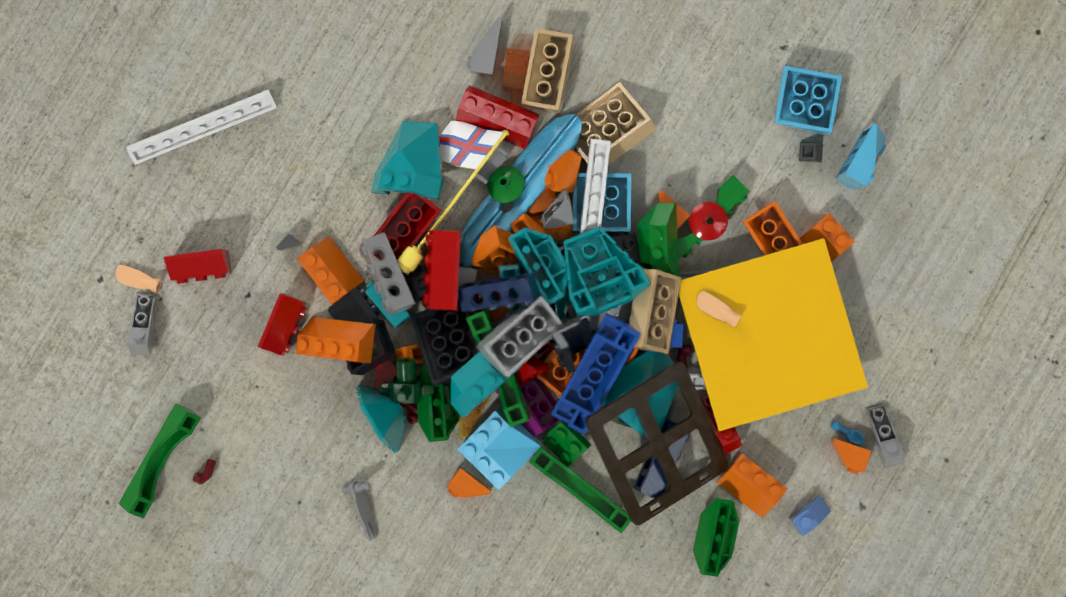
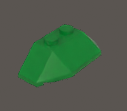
[637,203,679,276]
[417,364,459,442]
[693,498,739,577]

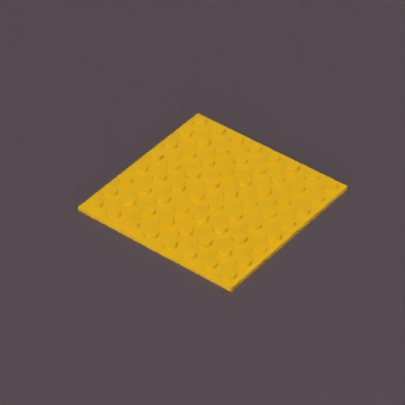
[678,238,868,431]

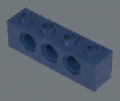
[458,272,540,313]

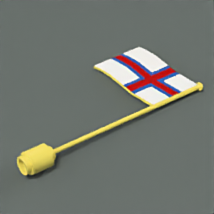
[397,121,509,275]

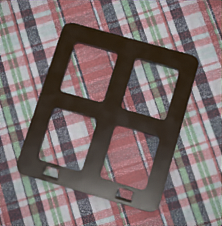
[586,362,728,525]

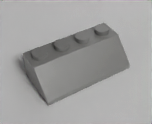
[476,296,564,378]

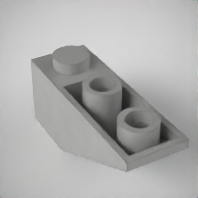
[128,293,156,356]
[866,404,904,469]

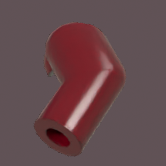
[677,344,692,371]
[399,403,418,424]
[193,459,216,484]

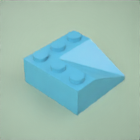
[774,66,842,136]
[835,123,886,191]
[572,173,631,233]
[457,405,542,490]

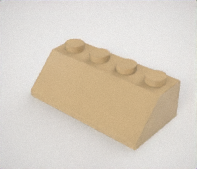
[521,28,575,114]
[629,269,681,354]

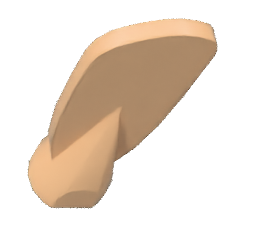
[116,264,162,293]
[697,291,742,328]

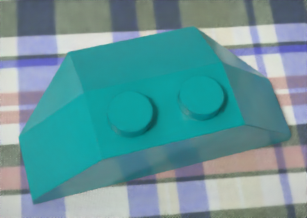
[508,228,568,305]
[451,352,522,419]

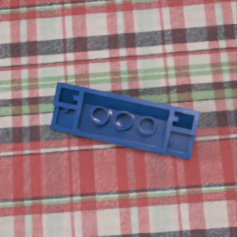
[551,313,641,435]

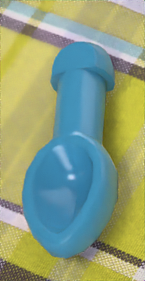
[831,420,865,445]

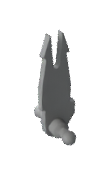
[341,481,376,541]

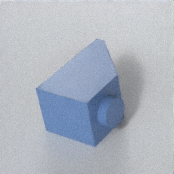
[789,495,831,536]

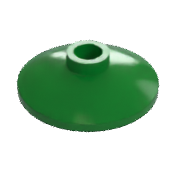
[487,166,525,203]

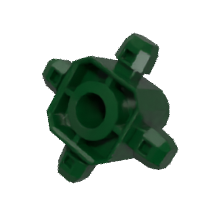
[379,357,434,403]

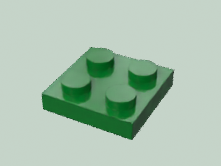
[541,420,592,467]

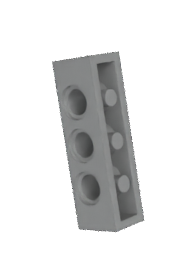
[359,232,415,316]

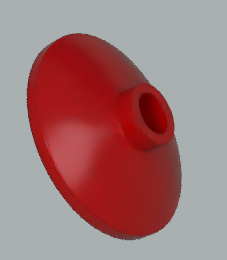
[689,202,728,241]

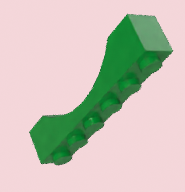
[678,175,749,260]
[466,309,532,427]
[118,403,201,518]
[529,446,631,534]

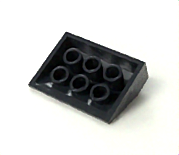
[411,298,480,386]

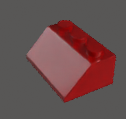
[164,249,231,284]
[257,293,307,356]

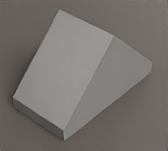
[541,189,574,229]

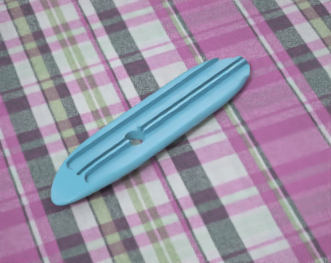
[459,114,582,268]

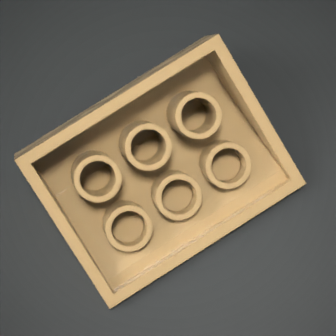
[574,82,656,166]

